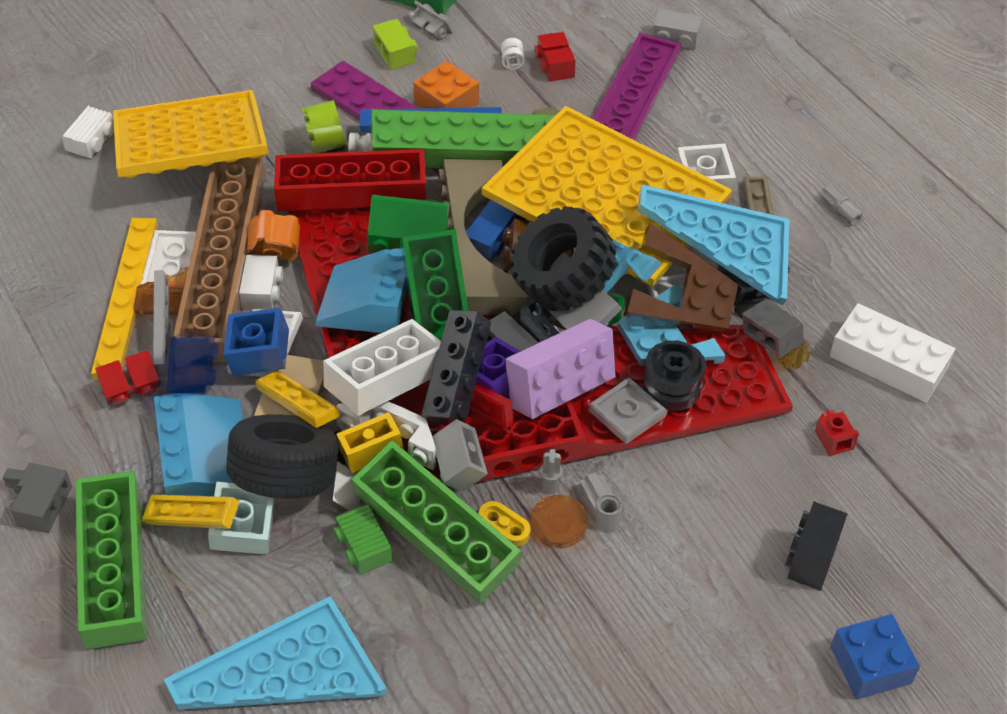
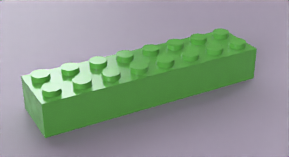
[370,109,556,168]

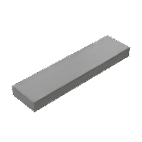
[153,270,169,376]

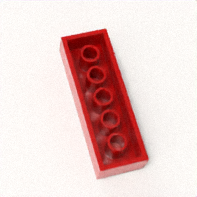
[274,149,426,211]

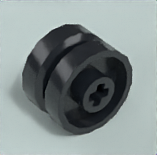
[642,340,706,411]

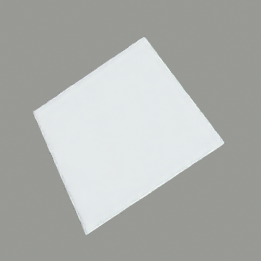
[333,462,360,511]

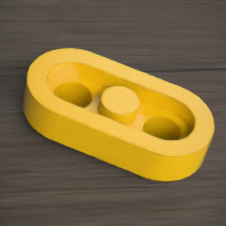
[479,501,530,547]

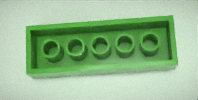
[351,440,521,604]
[76,471,147,649]

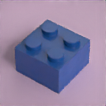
[223,308,289,376]
[830,614,920,700]

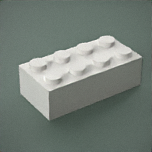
[829,303,956,403]
[323,319,441,416]

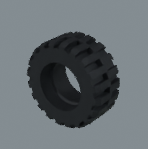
[510,207,616,311]

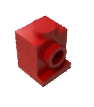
[815,410,859,456]

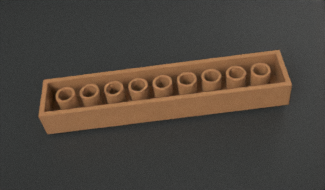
[172,156,266,363]

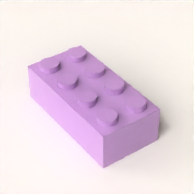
[506,319,616,419]

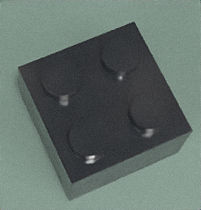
[785,501,848,591]

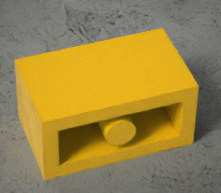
[337,412,403,473]

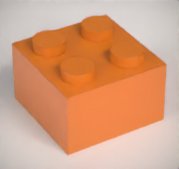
[413,61,479,108]

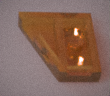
[133,267,189,315]

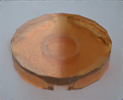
[531,495,588,548]

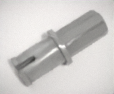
[820,186,863,226]
[540,449,563,494]

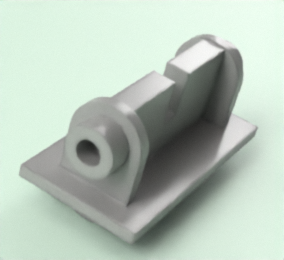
[409,0,454,38]

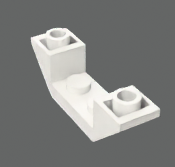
[336,401,436,470]

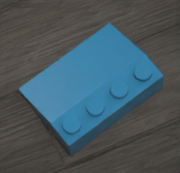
[316,248,408,333]
[154,392,243,496]

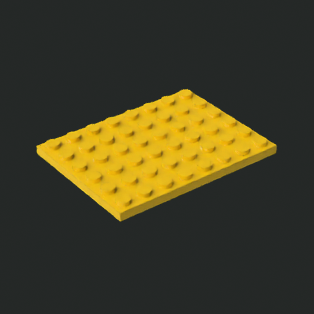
[482,106,732,287]

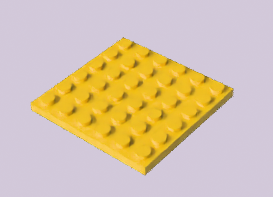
[113,90,269,178]

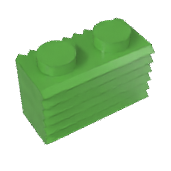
[333,504,392,574]

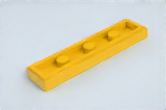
[255,370,340,428]
[142,494,240,529]

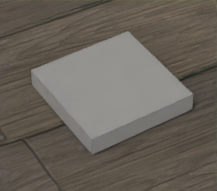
[588,377,667,444]

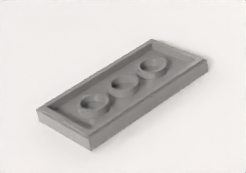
[548,252,622,329]

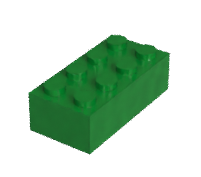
[400,229,469,341]

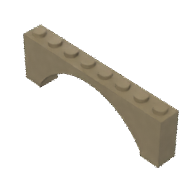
[438,159,528,315]

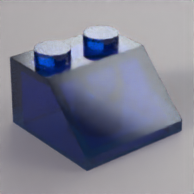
[166,333,218,393]

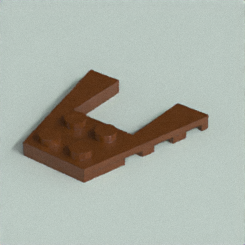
[623,223,738,332]

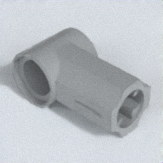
[580,472,622,532]

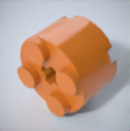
[246,210,300,264]

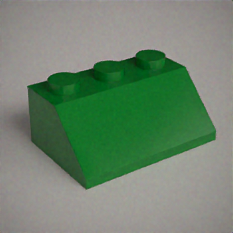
[368,195,449,253]

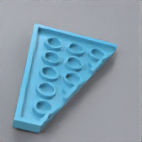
[638,184,789,305]
[163,596,387,710]

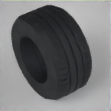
[226,414,339,499]

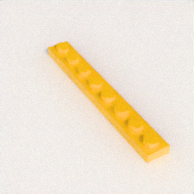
[91,217,158,380]

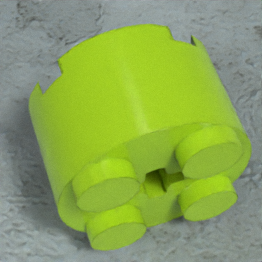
[301,100,346,154]

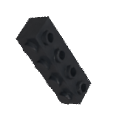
[421,310,491,426]

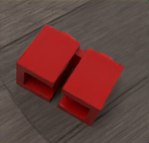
[534,31,576,82]
[95,350,160,405]

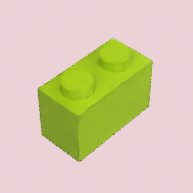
[373,19,418,70]

